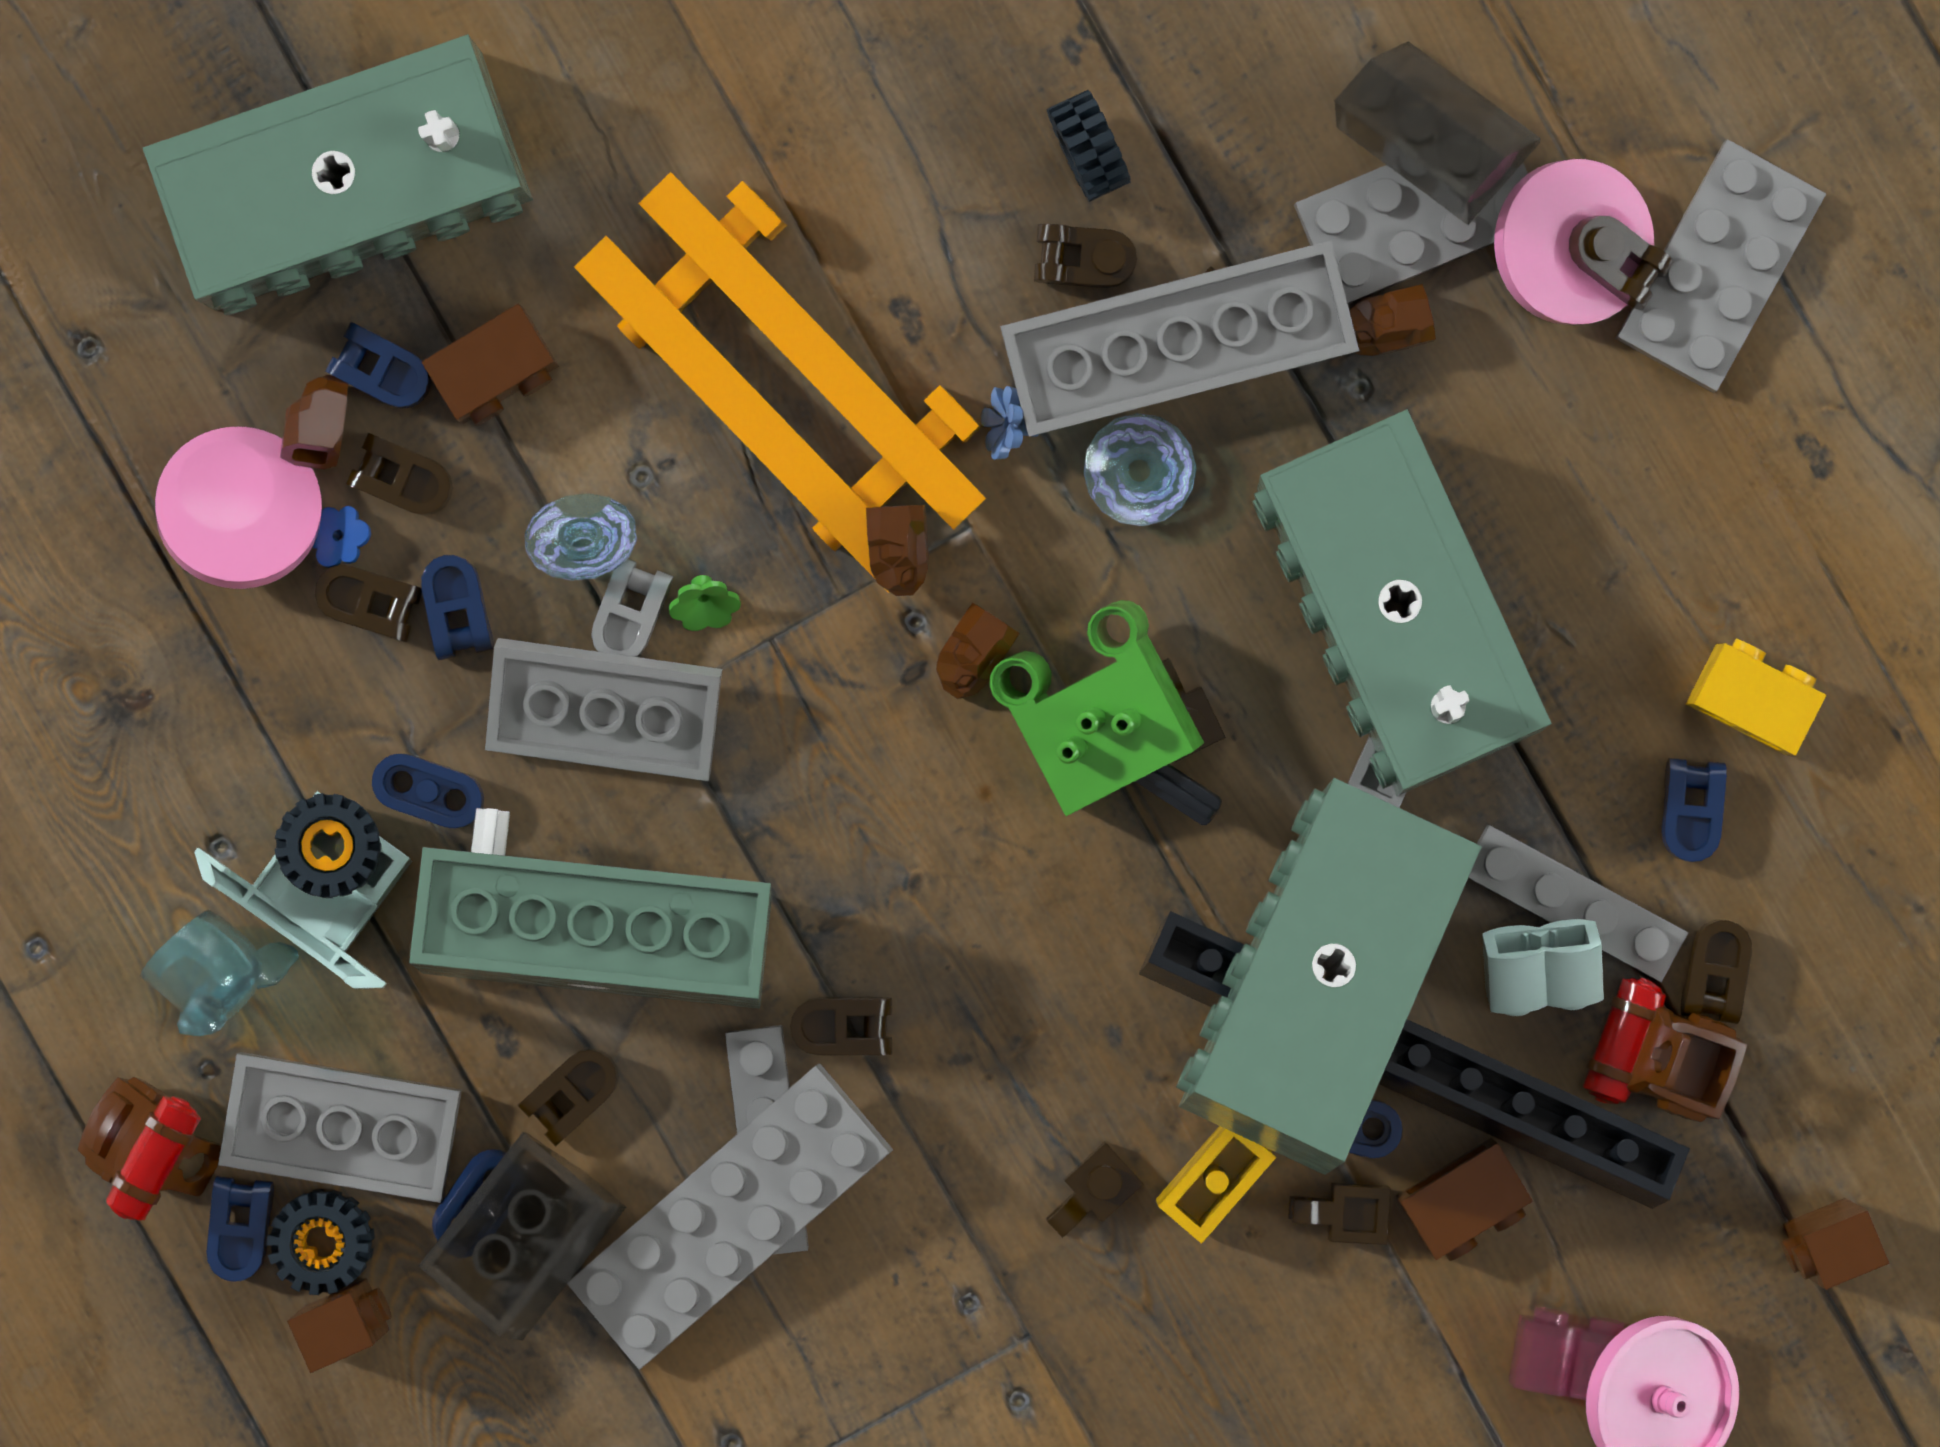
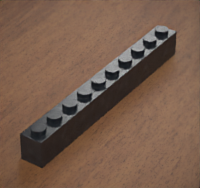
[1139,911,1690,1209]

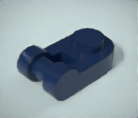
[325,322,431,409]
[421,555,494,661]
[1662,758,1727,862]
[206,1176,274,1282]

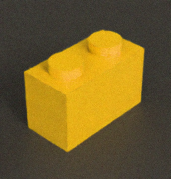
[1686,639,1826,756]
[1156,1126,1276,1244]

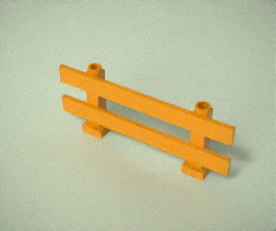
[574,172,986,593]

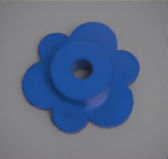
[313,506,371,568]

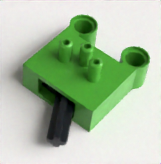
[990,600,1222,826]

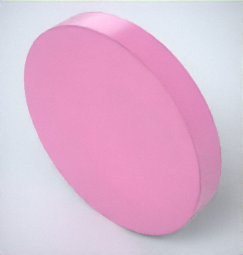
[1494,159,1654,325]
[155,427,322,589]
[1586,1316,1739,1447]

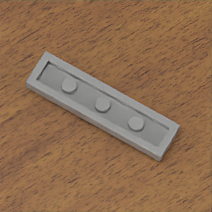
[1468,825,1688,982]
[725,1025,809,1255]

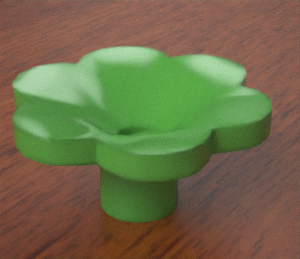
[669,575,741,631]

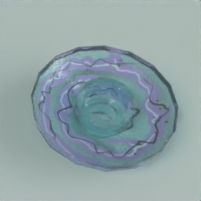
[1083,413,1196,526]
[525,493,637,581]

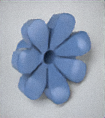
[981,386,1039,460]

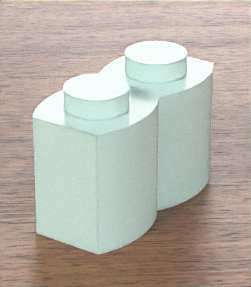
[1482,919,1604,1016]

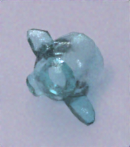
[140,909,299,1036]

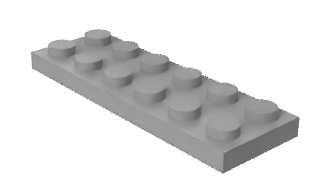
[1000,240,1359,437]
[567,1064,893,1370]

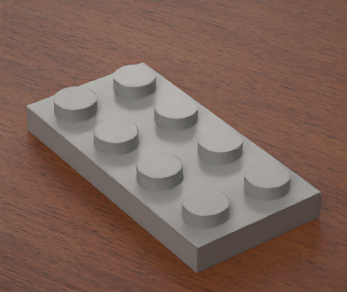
[1294,116,1528,304]
[1615,139,1826,393]
[485,638,722,781]
[218,1052,462,1203]

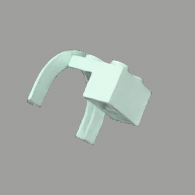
[194,791,412,989]

